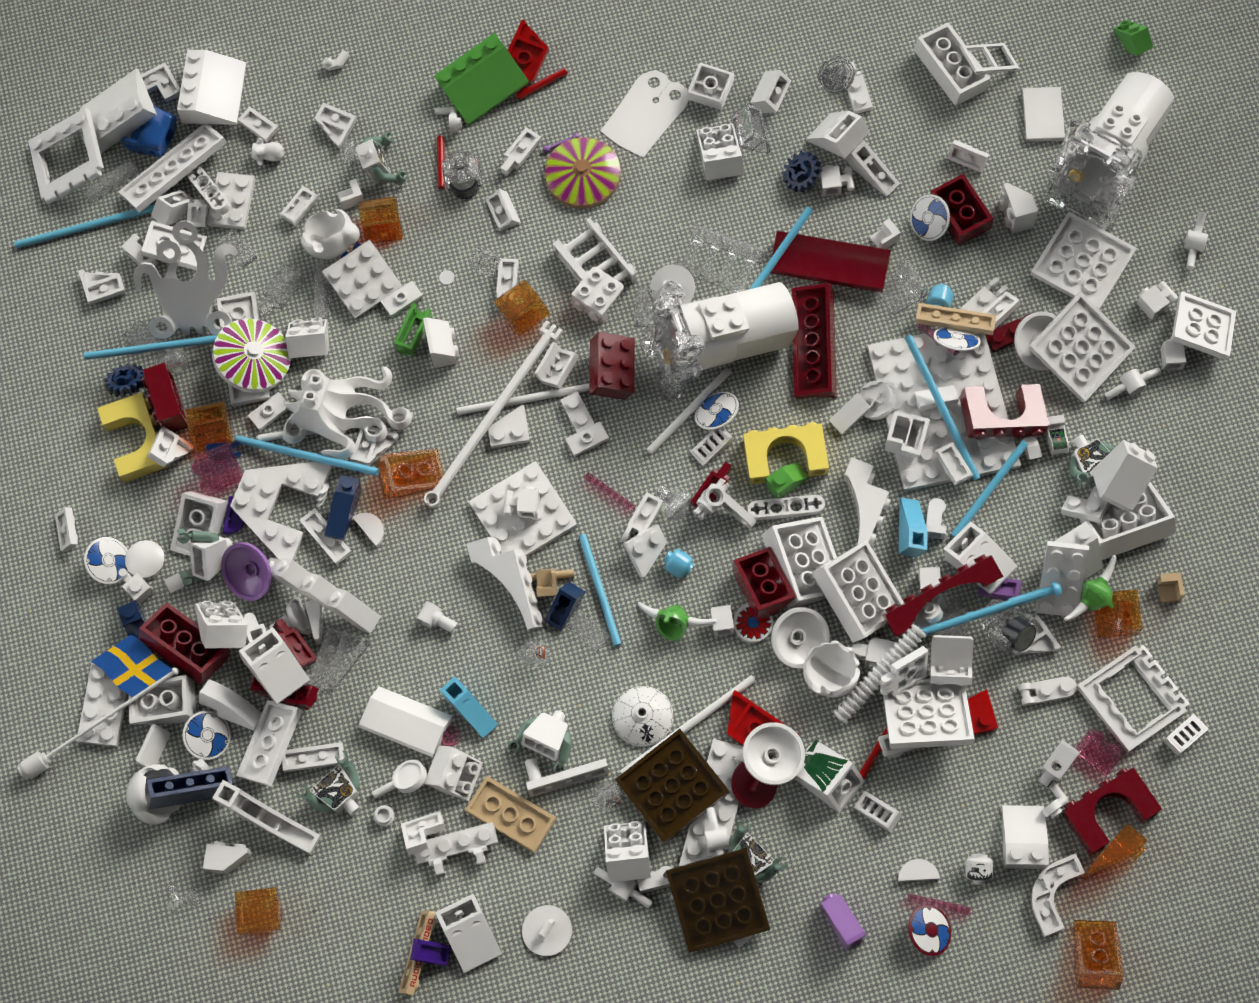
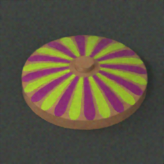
[545,137,621,209]

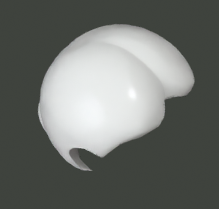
[301,209,360,260]
[126,764,181,825]

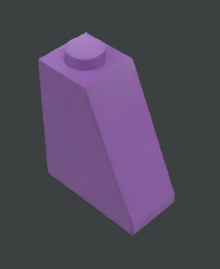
[820,893,866,951]

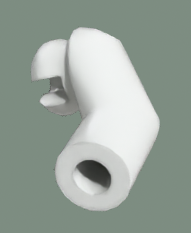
[323,50,350,71]

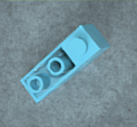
[899,497,928,558]
[440,676,498,739]

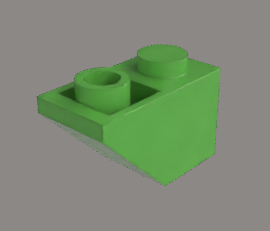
[1113,20,1153,56]

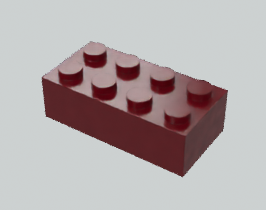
[139,602,229,686]

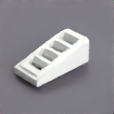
[690,427,733,467]
[305,600,324,645]
[1164,714,1208,756]
[853,791,901,833]

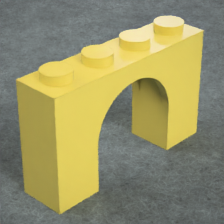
[97,392,168,483]
[743,422,829,485]

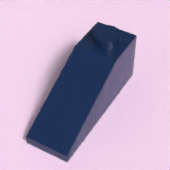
[324,475,362,541]

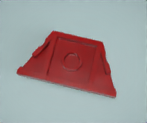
[508,19,549,83]
[727,690,800,754]

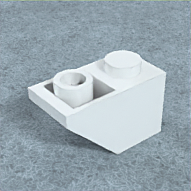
[203,841,252,874]

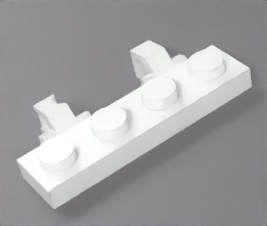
[415,822,498,875]

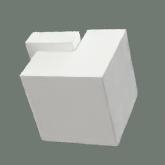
[885,411,930,459]

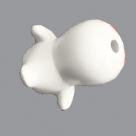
[252,138,284,166]

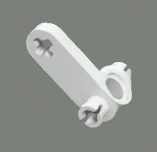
[693,478,757,529]

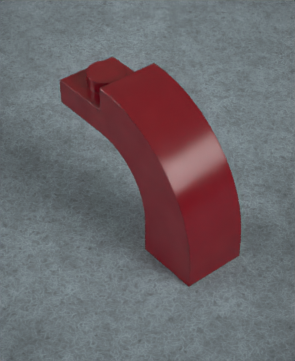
[249,677,319,710]

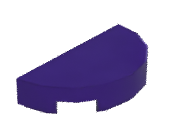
[223,496,245,535]

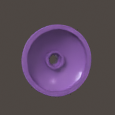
[221,542,272,601]

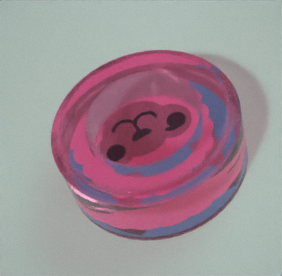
[441,726,460,747]

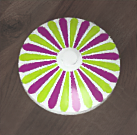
[212,319,291,392]

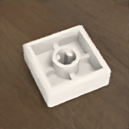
[687,63,734,110]

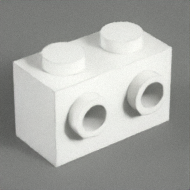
[750,70,791,114]

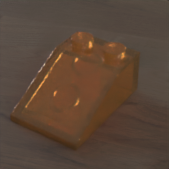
[375,449,444,499]
[1081,823,1147,880]
[1073,920,1124,990]

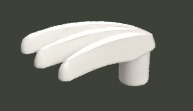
[316,483,329,507]

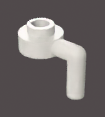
[435,107,462,133]
[921,594,948,624]
[1042,781,1068,819]

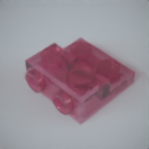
[191,442,243,496]

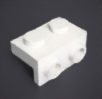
[535,342,579,389]

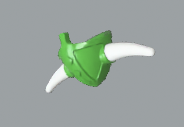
[1064,555,1116,621]
[638,602,716,641]

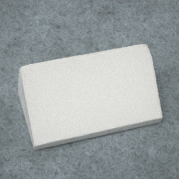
[485,189,521,231]
[915,385,959,411]
[136,724,170,767]

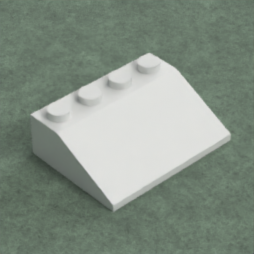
[177,50,246,125]
[80,68,157,154]
[1080,482,1176,560]
[762,517,837,609]
[812,540,904,643]

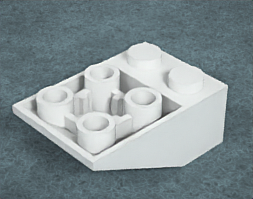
[806,111,870,158]
[696,124,744,180]
[943,521,1018,595]
[195,601,248,648]
[239,627,310,704]
[604,821,651,883]
[435,894,502,973]

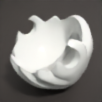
[803,640,860,698]

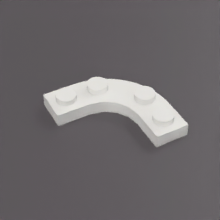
[1031,853,1085,937]

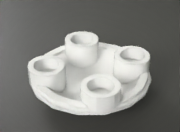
[125,540,164,578]

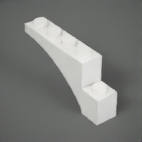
[843,457,891,546]
[467,537,542,630]
[213,780,321,854]

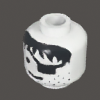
[965,854,993,885]

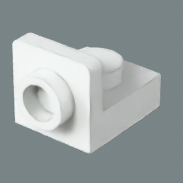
[187,199,210,227]

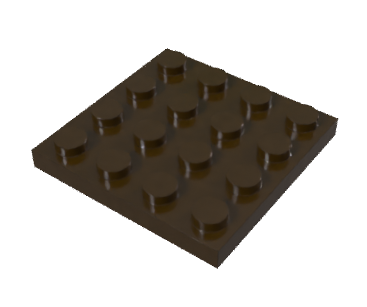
[615,728,731,844]
[665,847,771,953]

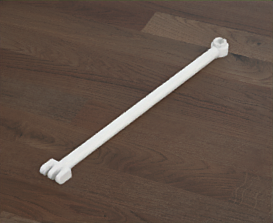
[424,321,563,508]

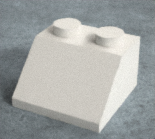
[423,318,460,368]

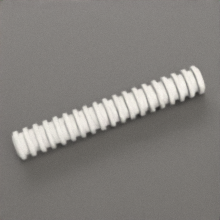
[833,624,926,724]

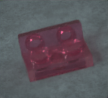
[1075,729,1124,777]

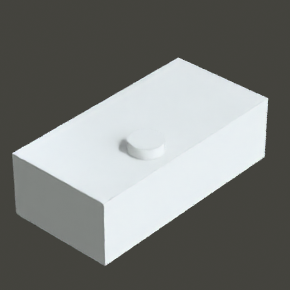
[914,22,991,106]

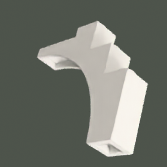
[268,557,381,633]

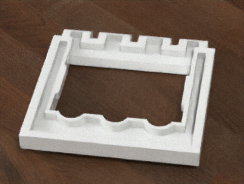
[28,108,104,205]
[1077,645,1190,753]

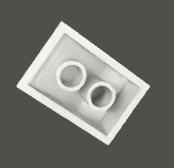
[170,491,228,556]
[129,675,196,725]
[1002,805,1049,869]

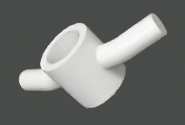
[1184,212,1208,270]
[1105,367,1161,400]
[705,807,730,856]
[594,867,652,908]

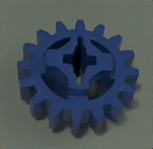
[782,151,823,193]
[104,363,144,398]

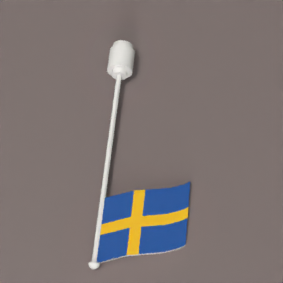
[17,635,179,780]

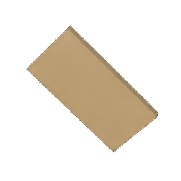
[465,776,557,854]

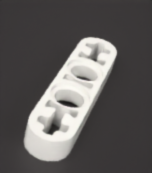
[187,165,231,215]
[748,495,825,521]

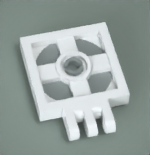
[880,646,929,696]

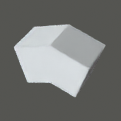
[1023,436,1042,460]

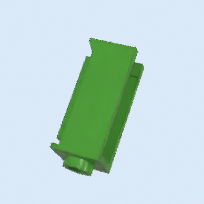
[394,303,433,357]

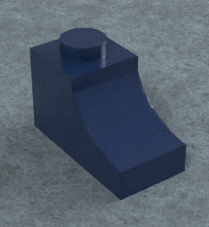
[544,582,586,631]
[117,600,146,639]

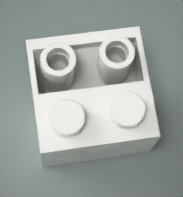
[998,183,1038,234]
[285,318,329,358]
[424,745,483,801]

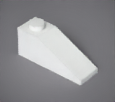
[844,141,900,196]

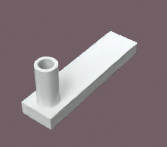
[525,758,609,797]

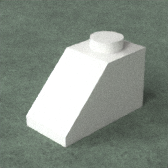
[151,190,195,225]

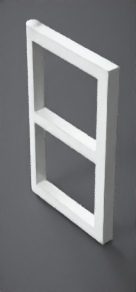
[960,43,1019,74]

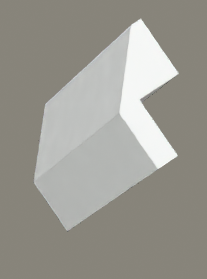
[358,687,452,757]

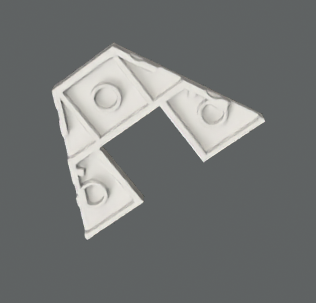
[230,462,332,560]

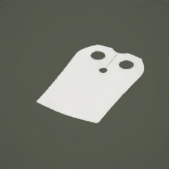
[600,70,688,157]

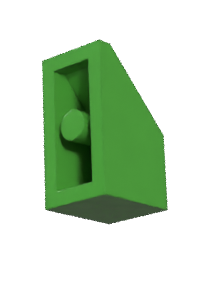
[766,462,809,498]

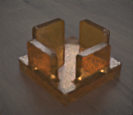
[235,887,283,936]

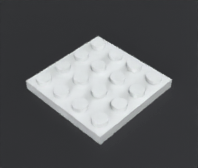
[1030,212,1137,310]
[1028,292,1135,403]
[468,461,577,557]
[883,679,974,749]

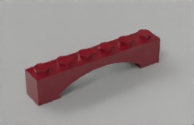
[882,554,1004,637]

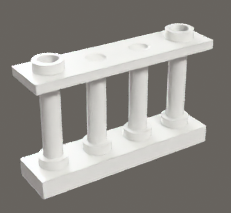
[553,218,636,283]

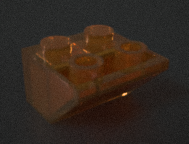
[359,196,403,244]
[493,279,551,336]
[185,401,234,453]
[1095,589,1143,638]

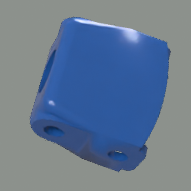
[121,106,177,157]

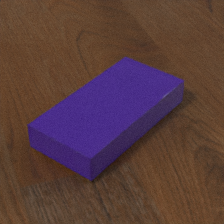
[410,939,451,967]

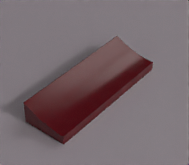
[770,231,891,293]
[792,283,837,399]

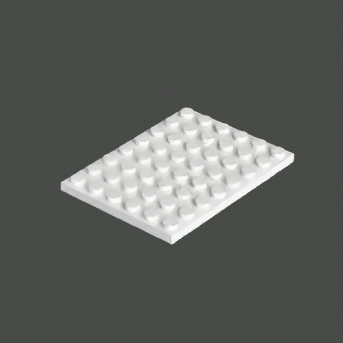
[867,331,1021,492]

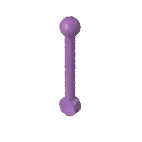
[543,133,580,153]

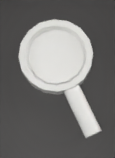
[372,760,427,799]

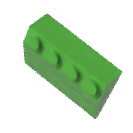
[434,33,530,126]

